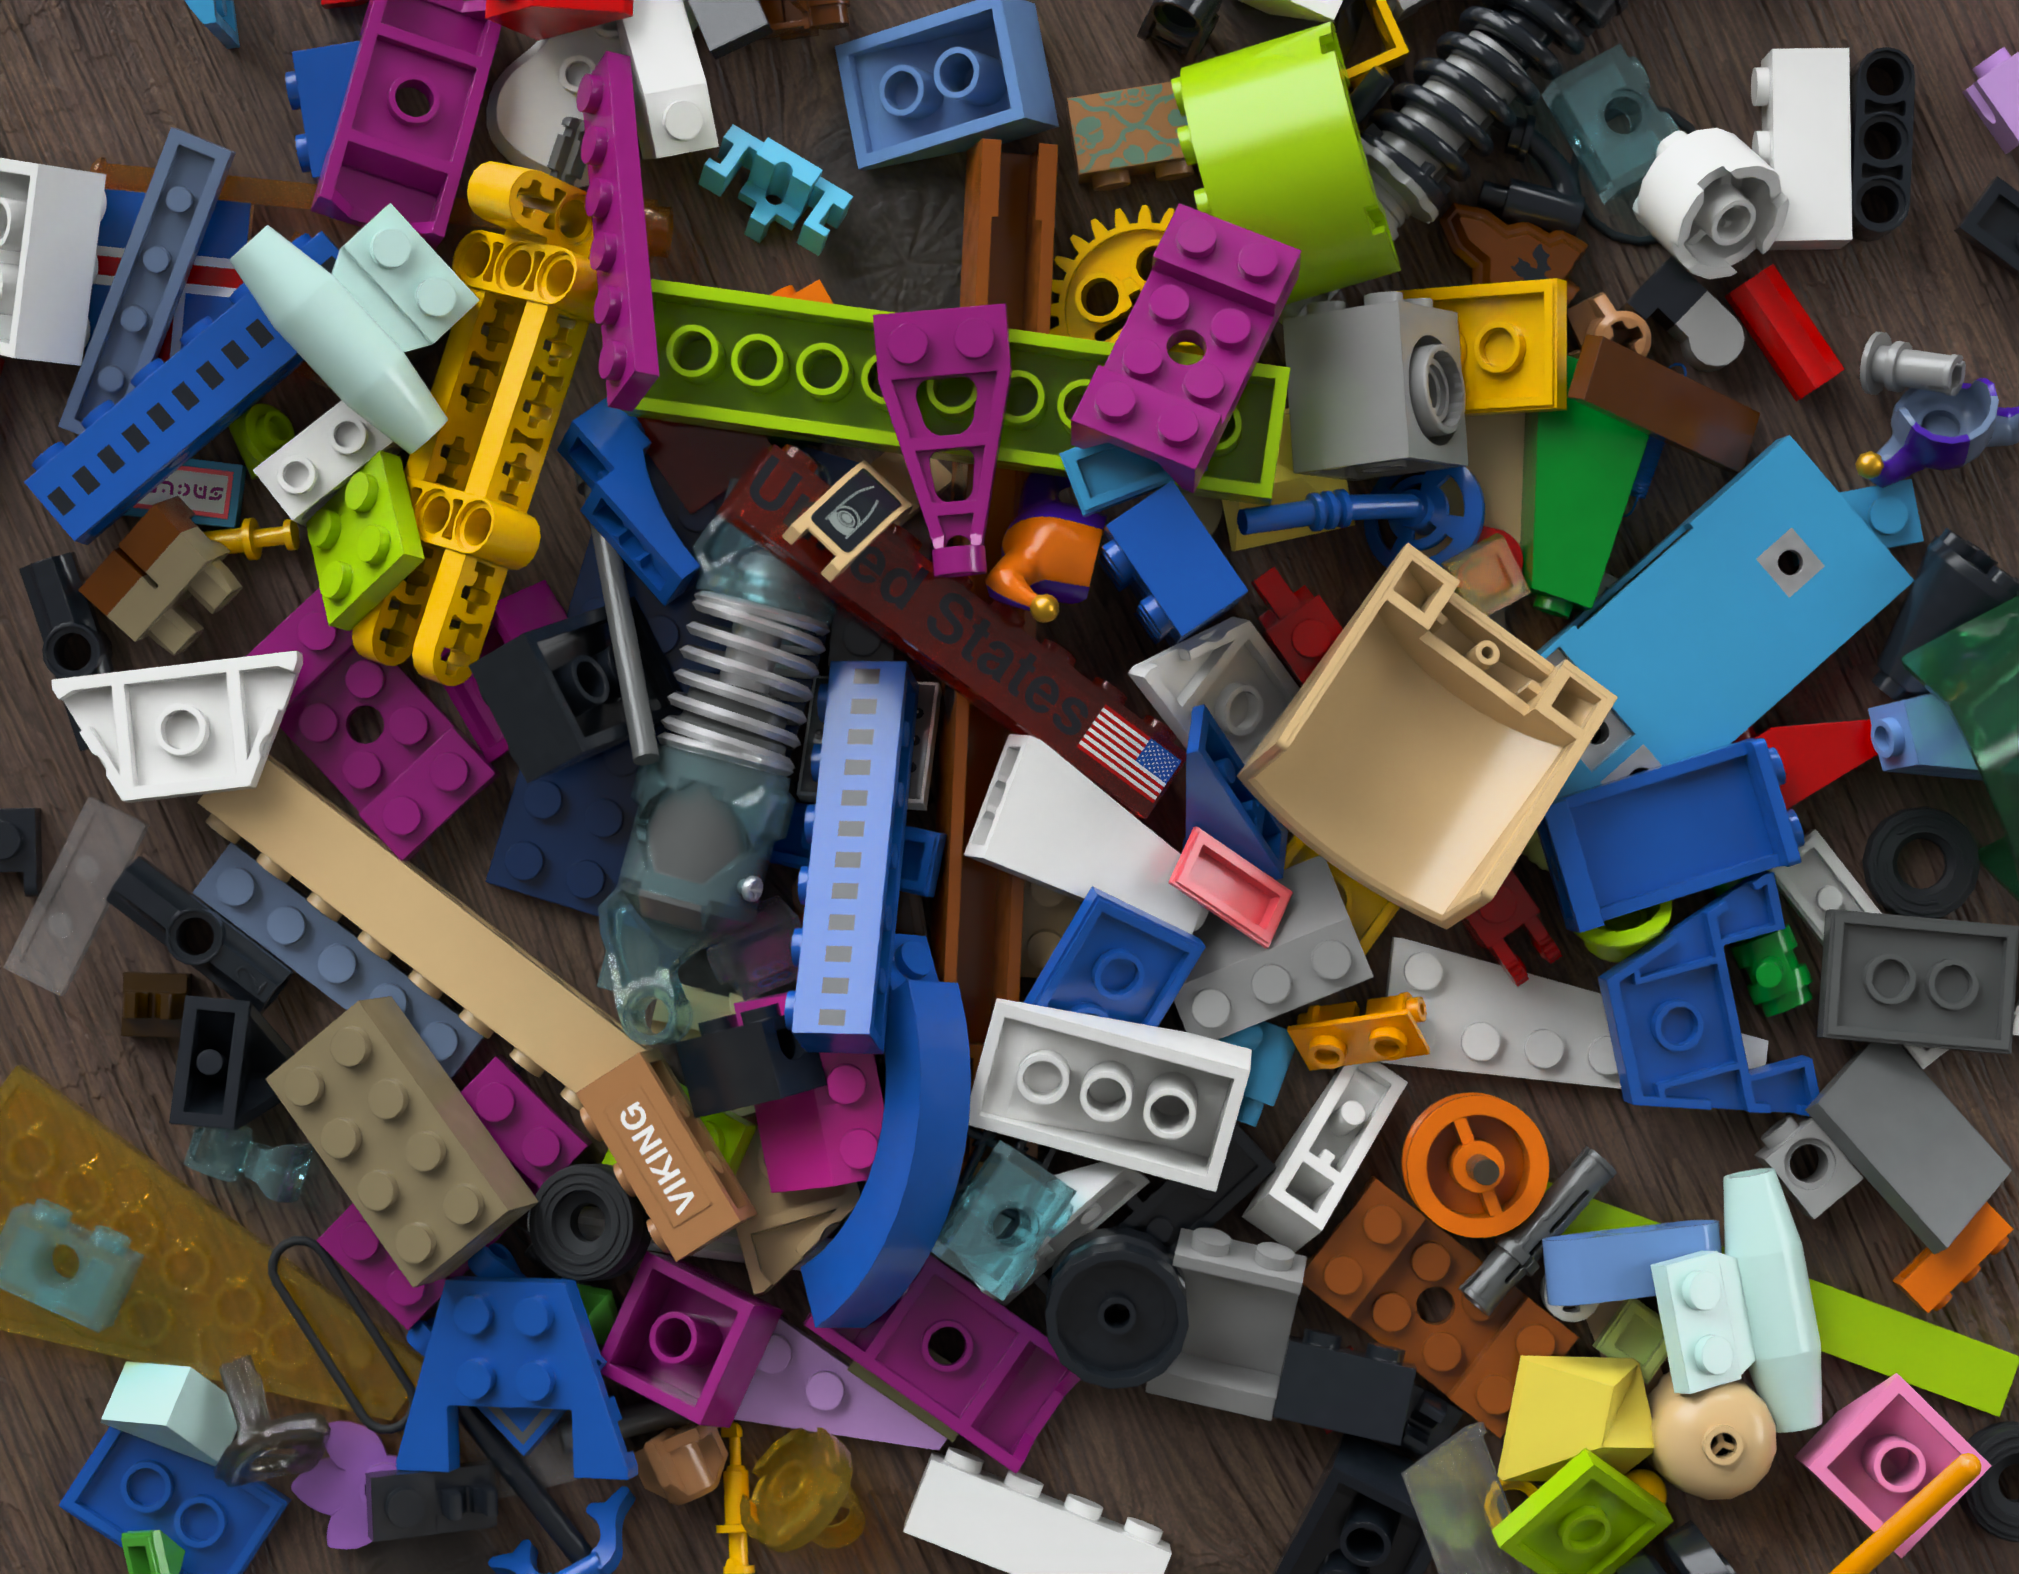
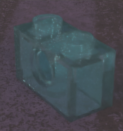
[1542,44,1679,204]
[931,1140,1077,1301]
[0,1198,144,1333]

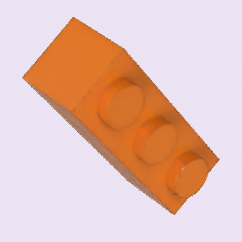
[1892,1201,2014,1313]

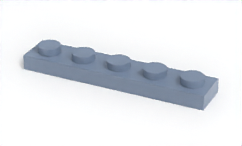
[58,127,236,435]
[192,842,485,1080]

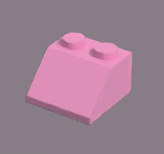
[1794,1373,1992,1559]

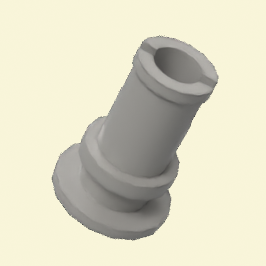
[1860,331,1966,396]

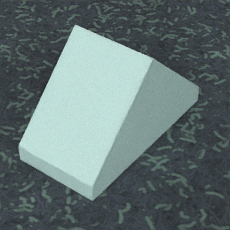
[100,1361,246,1468]

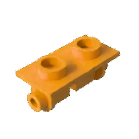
[1287,992,1430,1071]

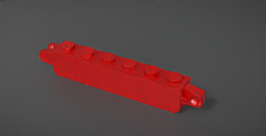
[1251,566,1562,987]

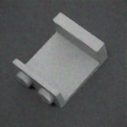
[1145,1228,1307,1421]

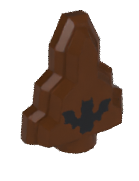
[1438,203,1589,305]

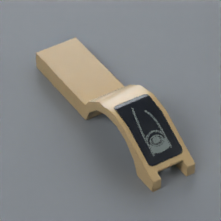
[782,452,952,582]

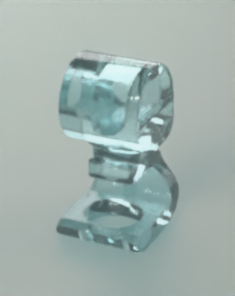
[183,1125,315,1203]

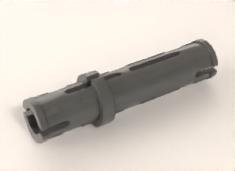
[1458,1146,1617,1317]

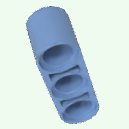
[1542,1220,1722,1306]

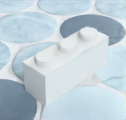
[1751,48,1852,250]

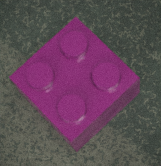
[600,1251,783,1428]

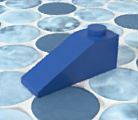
[1182,704,1288,880]

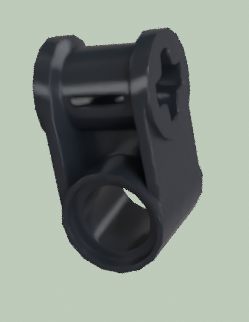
[1137,0,1223,65]

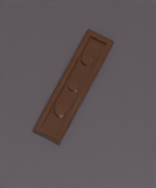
[1567,334,1760,473]

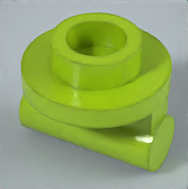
[228,404,295,480]

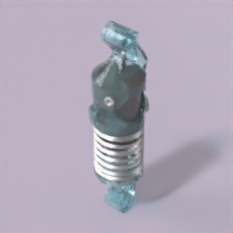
[597,448,836,1045]

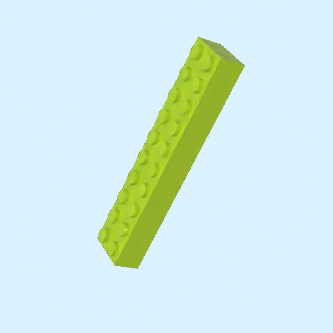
[622,279,1290,506]

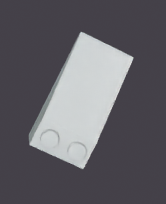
[968,998,1252,1192]

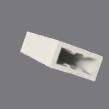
[964,734,1209,934]

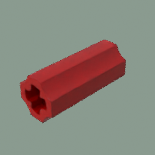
[1725,264,1845,402]

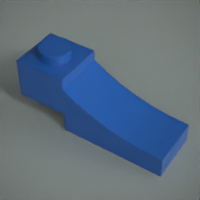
[557,397,700,606]

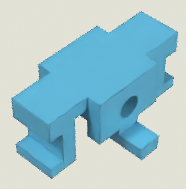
[698,124,853,256]

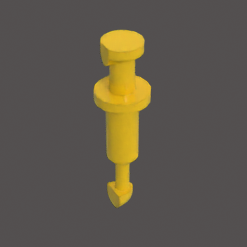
[203,517,300,561]
[716,1421,759,1574]

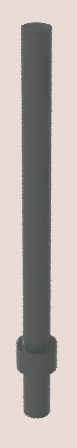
[572,416,660,766]

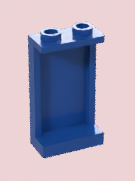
[1537,738,1805,933]

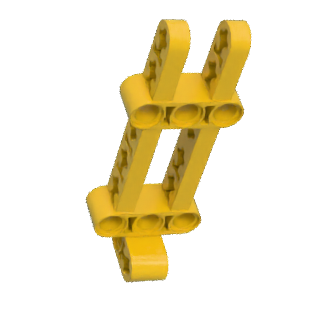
[352,161,598,686]

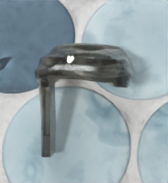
[214,1355,331,1487]

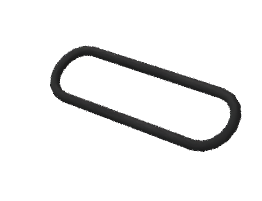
[268,1236,415,1434]

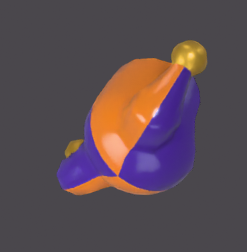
[985,473,1108,623]

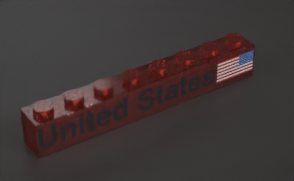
[716,444,1186,819]

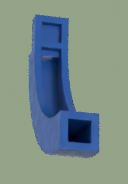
[800,934,971,1328]

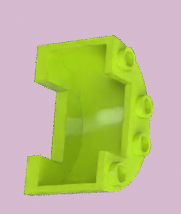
[1171,22,1401,305]

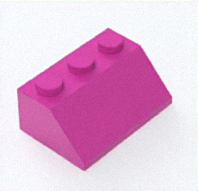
[734,990,885,1193]

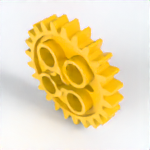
[1050,205,1205,355]

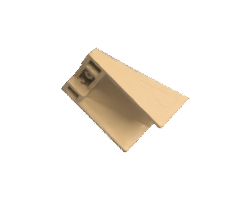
[1237,543,1618,930]

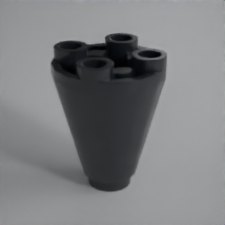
[1871,528,2019,701]

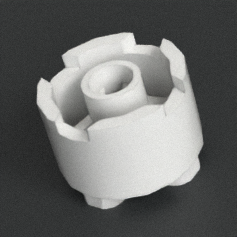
[1632,128,1789,279]

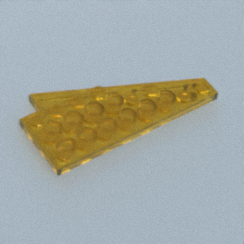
[0,1064,424,1420]

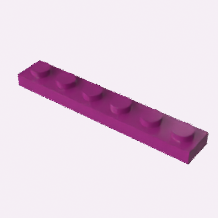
[576,51,660,412]

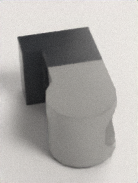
[1619,256,1745,372]

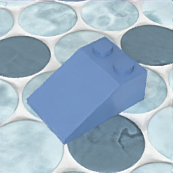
[835,0,1059,171]

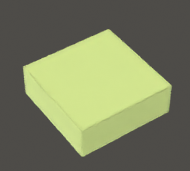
[1592,1299,1667,1385]

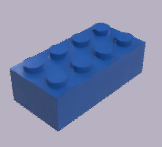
[1098,480,1248,647]

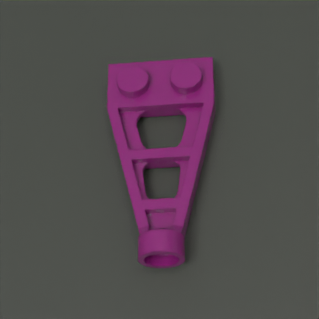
[873,303,1012,578]

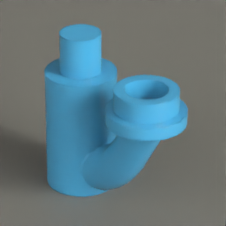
[1219,1021,1296,1127]

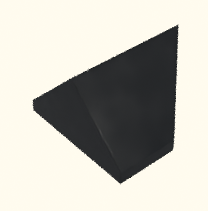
[169,995,295,1131]

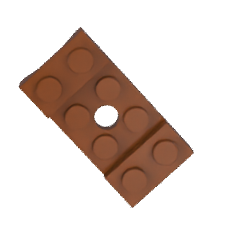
[1302,1175,1579,1439]

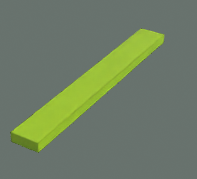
[1545,1181,2019,1417]

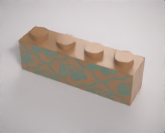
[1066,82,1198,191]

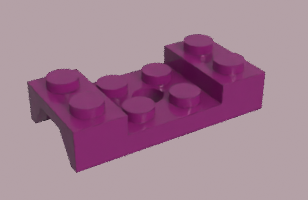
[310,0,502,251]
[1071,203,1301,493]
[245,588,501,861]
[316,1054,593,1330]
[803,1254,1081,1474]

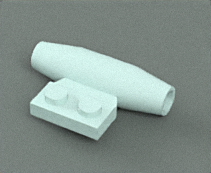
[229,203,480,454]
[1650,1168,1822,1433]

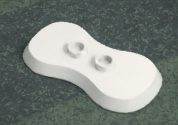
[486,0,698,188]

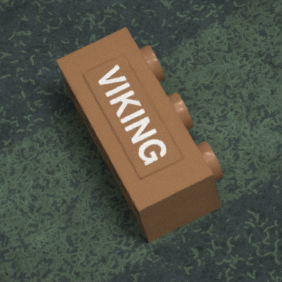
[576,1048,758,1262]

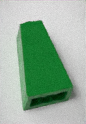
[1518,355,1649,619]

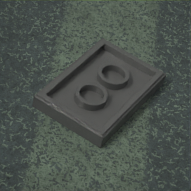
[1817,909,2019,1054]
[1805,1042,2012,1255]

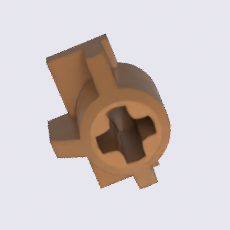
[1567,292,1651,359]
[630,1422,728,1506]

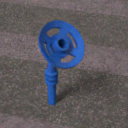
[1237,466,1485,572]

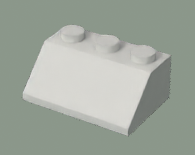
[0,158,107,366]

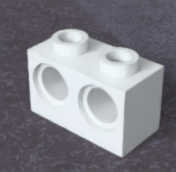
[253,400,404,527]

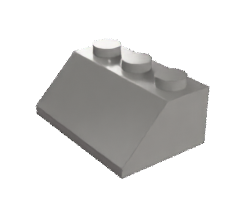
[1174,855,1374,1040]

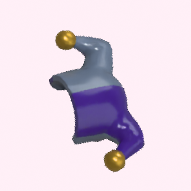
[1855,378,2019,488]

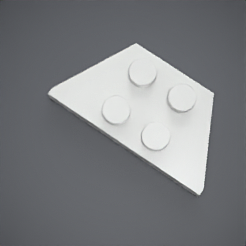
[1128,617,1300,765]
[51,651,303,803]

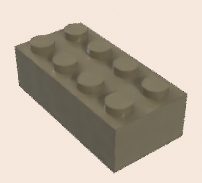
[265,996,538,1288]

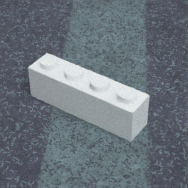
[903,1447,1172,1574]

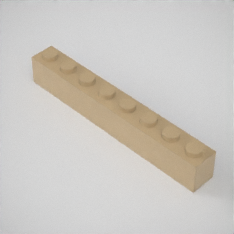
[197,754,653,1111]

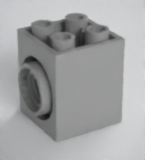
[1283,291,1469,481]

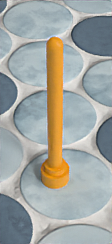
[1829,1453,1981,1574]

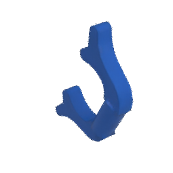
[488,1486,636,1574]

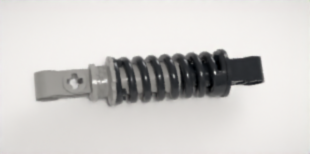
[1278,0,1628,325]

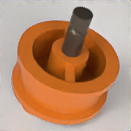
[1401,1092,1549,1238]

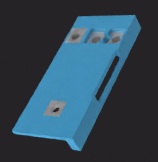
[1536,435,1914,798]

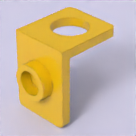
[1346,0,1409,90]

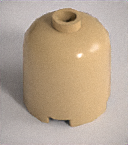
[1646,1372,1777,1500]

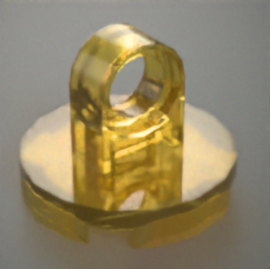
[740,1427,866,1553]

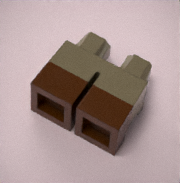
[78,496,242,656]

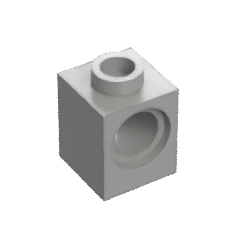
[1754,1115,1864,1219]

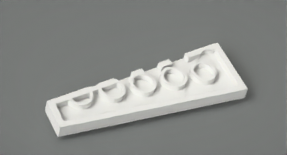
[1379,937,1769,1089]

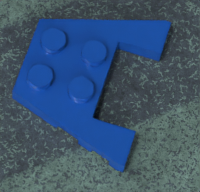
[1598,870,1819,1116]
[396,1276,638,1480]

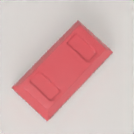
[1168,827,1293,948]

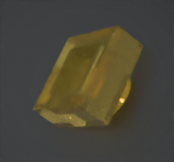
[1441,533,1531,616]

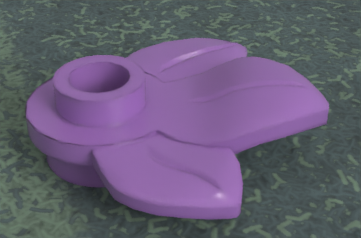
[291,1420,397,1549]

